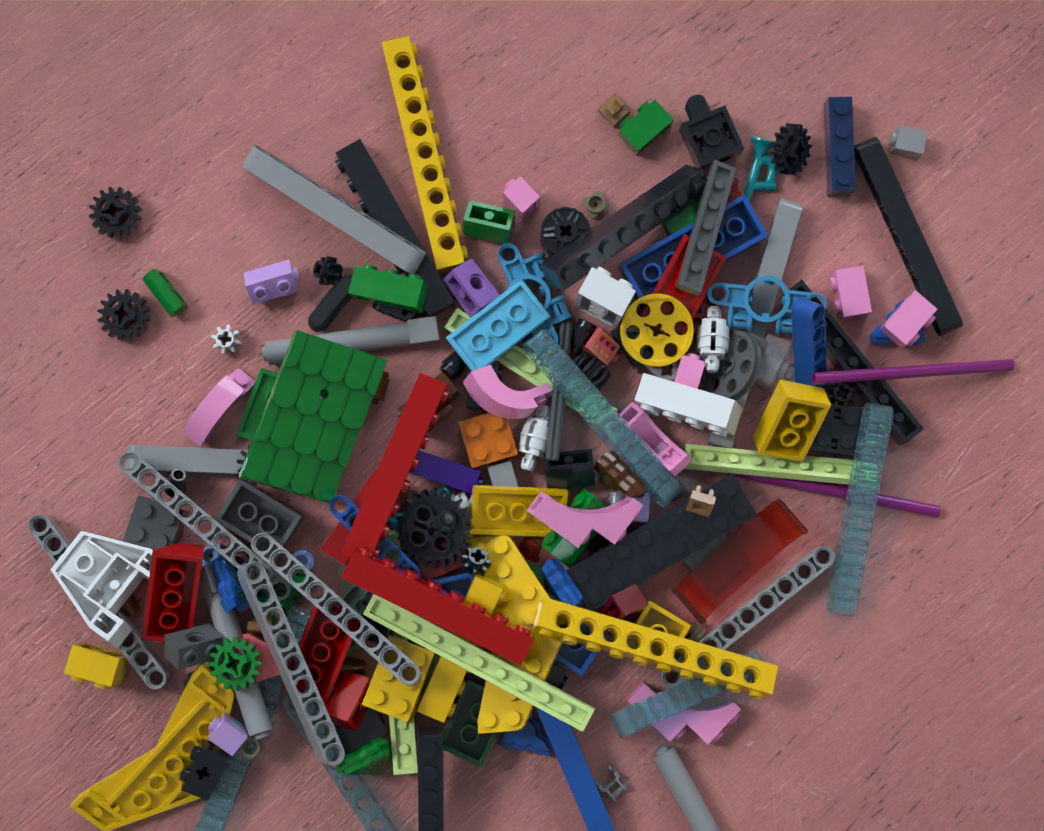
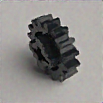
[770,123,812,175]
[89,187,142,239]
[97,289,151,341]

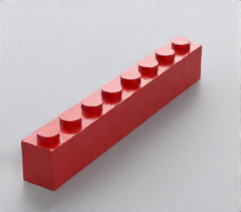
[340,373,450,558]
[341,547,534,666]

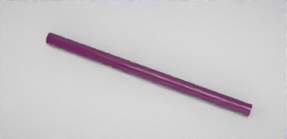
[811,359,1015,385]
[727,473,941,517]

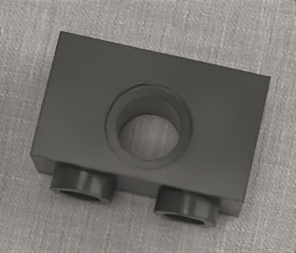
[164,623,223,670]

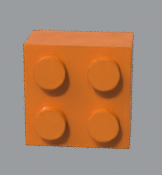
[458,413,518,469]

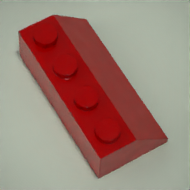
[141,543,204,643]
[281,595,360,707]

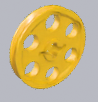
[620,294,694,367]

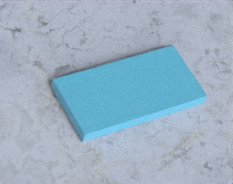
[446,279,551,371]

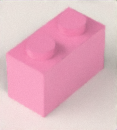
[503,176,540,222]
[829,266,872,320]
[880,290,937,348]
[672,353,705,389]

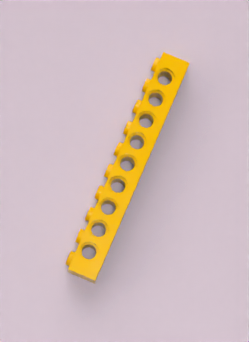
[382,36,468,273]
[533,597,778,700]

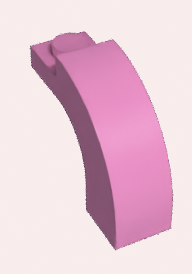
[463,365,552,419]
[182,368,255,448]
[615,401,692,477]

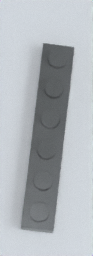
[676,160,736,296]

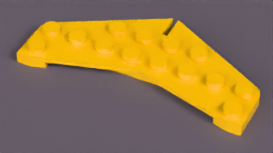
[466,535,567,734]
[71,663,234,831]

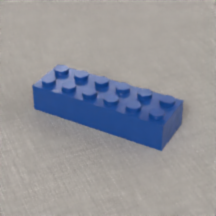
[618,194,768,309]

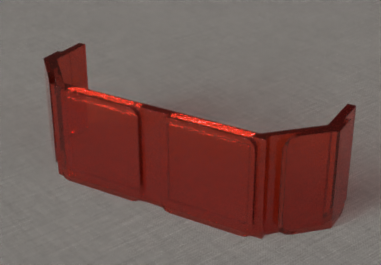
[671,497,808,624]

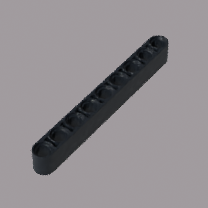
[854,136,963,336]

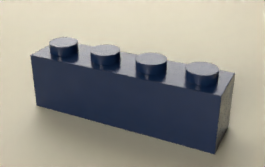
[824,97,856,196]

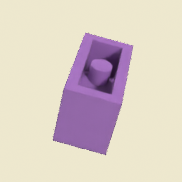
[443,258,500,318]

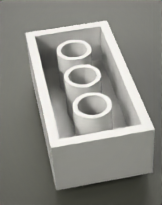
[575,267,636,329]
[634,373,743,437]

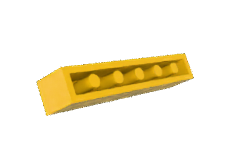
[417,573,505,723]

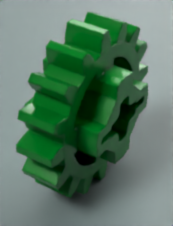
[208,637,264,691]

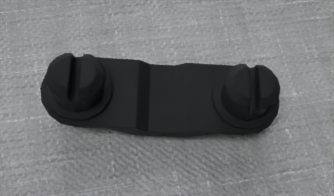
[308,274,353,332]

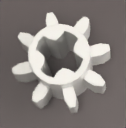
[211,325,242,355]

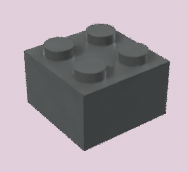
[123,496,189,550]

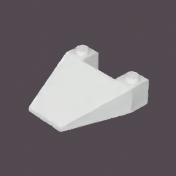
[50,531,153,649]

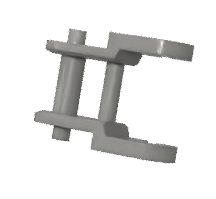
[593,765,628,802]

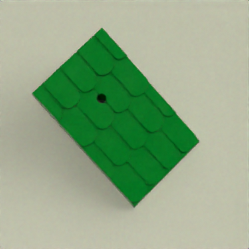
[238,330,387,504]

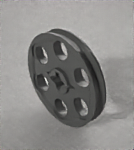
[700,330,762,400]

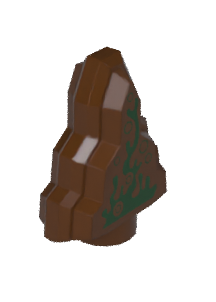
[594,451,645,499]

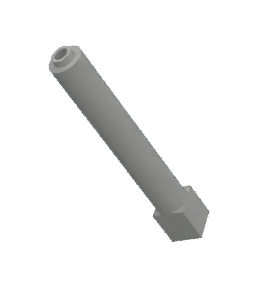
[262,316,440,365]
[198,564,273,740]
[653,744,720,831]

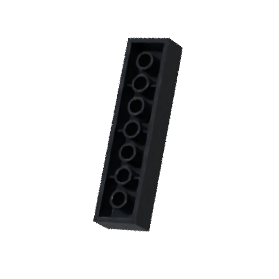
[566,473,757,611]

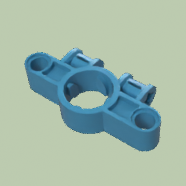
[498,243,574,353]
[708,276,827,335]

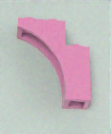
[527,491,643,548]
[626,682,741,744]

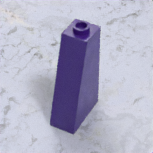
[409,450,484,494]

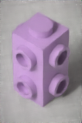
[244,260,301,304]

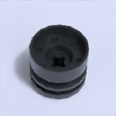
[540,207,591,258]

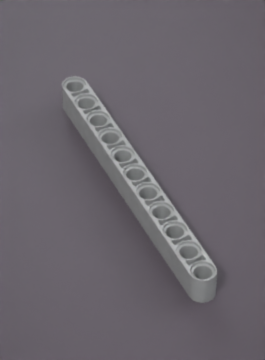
[707,198,803,448]

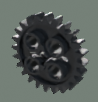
[395,488,474,568]

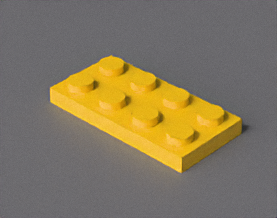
[468,485,568,537]

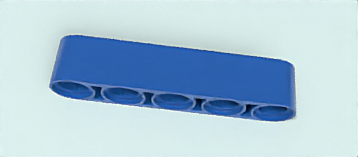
[791,297,828,394]
[329,495,421,578]

